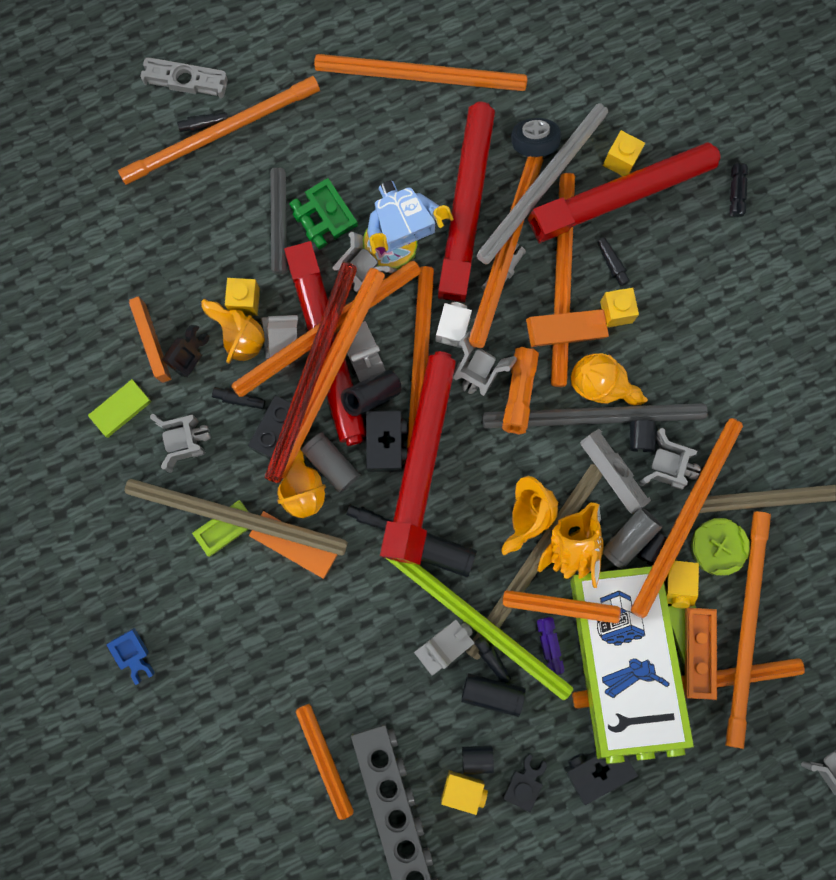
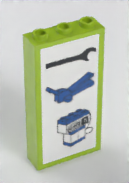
[570,566,694,764]

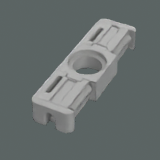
[140,58,228,98]
[580,429,651,514]

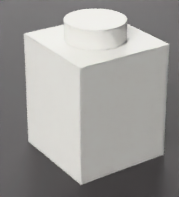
[436,302,472,349]

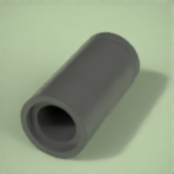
[301,432,361,494]
[603,507,663,569]

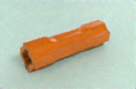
[502,347,539,435]

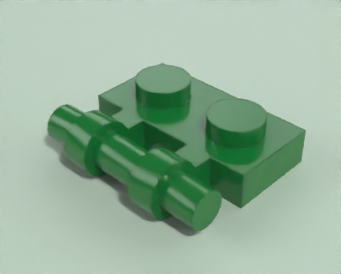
[289,178,358,249]

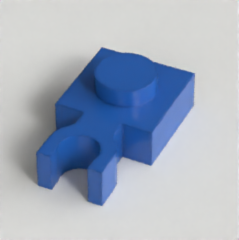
[106,628,154,685]

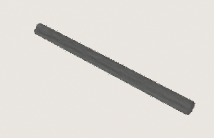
[482,403,708,428]

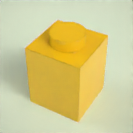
[603,130,645,176]
[225,278,260,316]
[600,288,639,328]
[665,561,699,609]
[441,770,488,815]

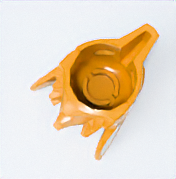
[537,502,604,588]

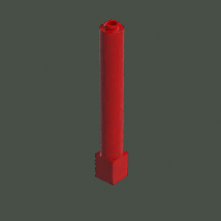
[438,102,495,303]
[527,142,720,243]
[284,241,366,446]
[380,351,456,565]

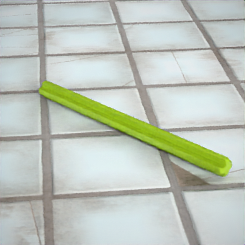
[386,558,573,700]

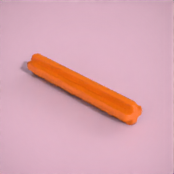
[503,590,621,623]
[296,704,353,820]

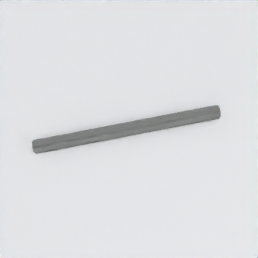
[476,103,608,264]

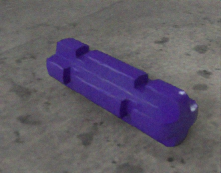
[536,617,564,675]

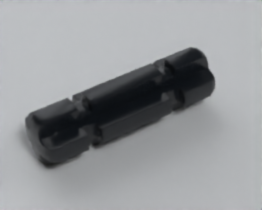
[730,163,748,217]

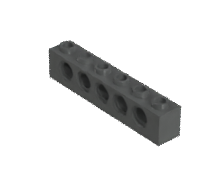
[351,723,438,880]

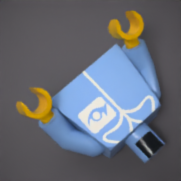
[367,181,454,254]

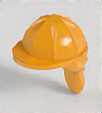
[201,299,265,364]
[571,353,648,406]
[277,450,326,518]
[501,476,558,555]

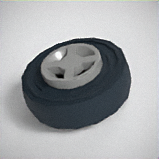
[511,118,561,157]

